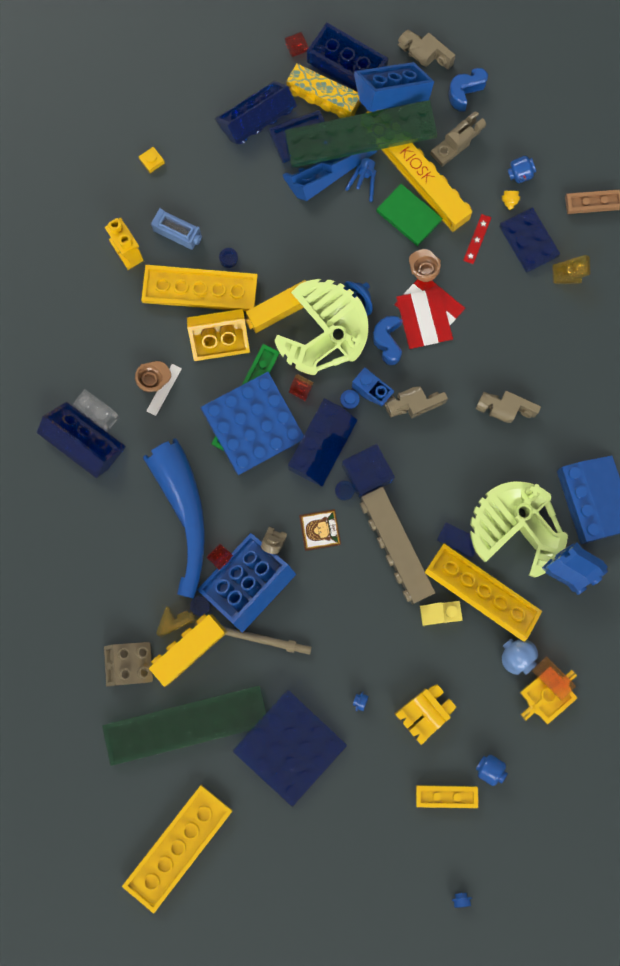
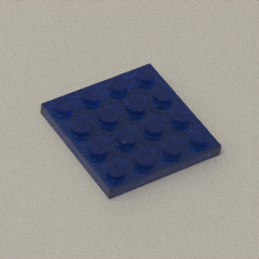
[232,690,347,807]

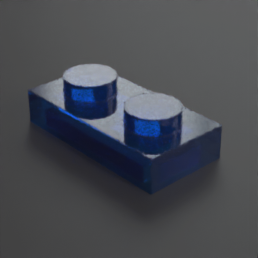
[437,522,475,558]

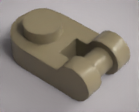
[261,527,287,554]

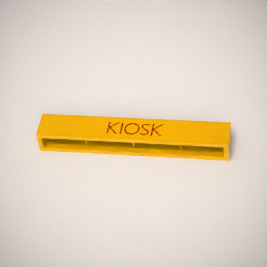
[360,109,472,232]

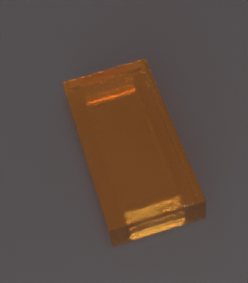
[532,656,576,700]

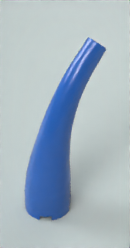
[143,438,205,599]

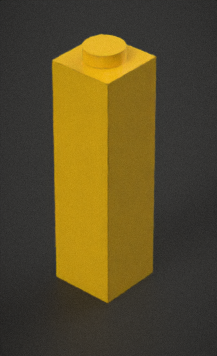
[245,280,306,333]

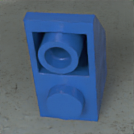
[352,367,394,406]

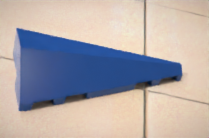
[283,144,377,201]

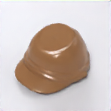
[409,249,441,282]
[135,361,171,392]

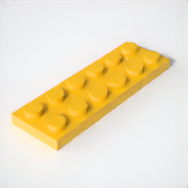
[141,265,258,311]
[424,544,542,642]
[122,785,233,914]

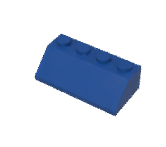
[354,62,434,112]

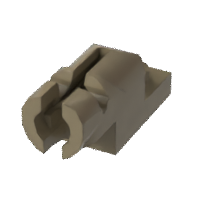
[398,29,455,70]
[430,111,486,167]
[384,387,448,419]
[475,391,541,423]

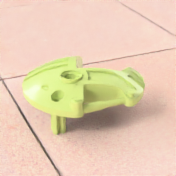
[275,279,368,375]
[470,482,568,578]

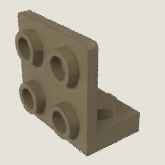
[104,642,153,687]

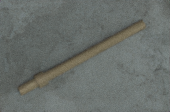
[194,620,312,655]

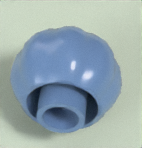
[502,638,538,675]

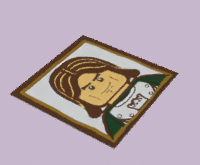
[299,509,341,551]

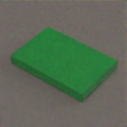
[376,184,443,247]

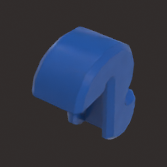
[448,68,488,111]
[372,316,403,365]

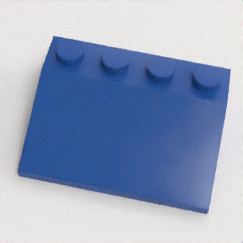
[557,456,620,545]
[197,533,296,633]

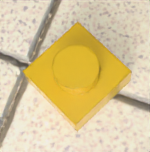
[138,147,165,173]

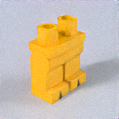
[105,218,144,270]
[395,684,456,745]

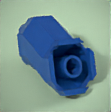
[542,542,608,595]

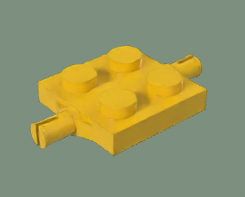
[519,667,577,724]

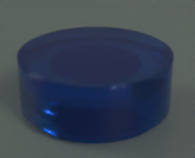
[219,248,238,268]
[335,481,355,501]
[190,596,210,616]

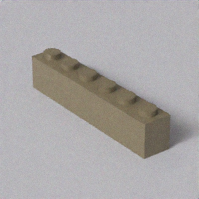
[359,487,435,605]

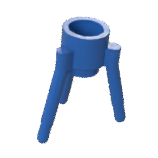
[345,158,377,202]

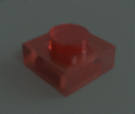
[285,32,308,57]
[289,374,314,401]
[206,544,233,570]

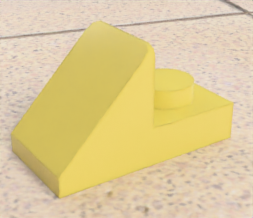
[420,601,463,626]

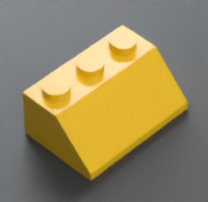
[187,309,250,361]

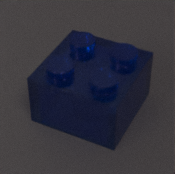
[341,443,395,499]

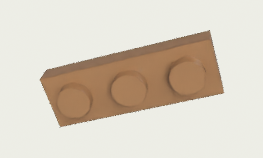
[565,190,620,214]

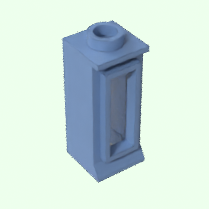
[151,208,202,250]

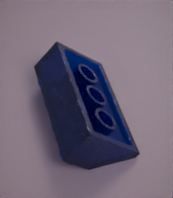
[215,81,297,144]
[288,398,358,487]
[36,402,126,478]

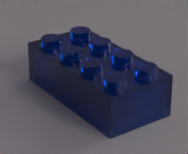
[307,22,388,92]

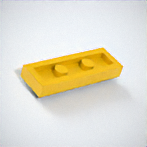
[416,785,478,808]

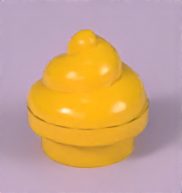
[502,191,520,210]

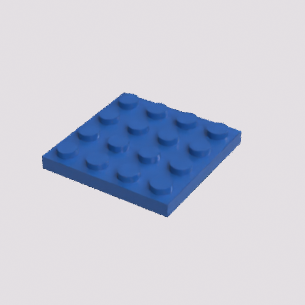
[200,372,306,475]

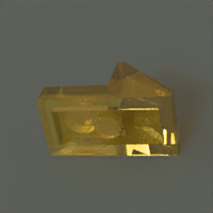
[553,255,590,284]
[156,606,196,637]

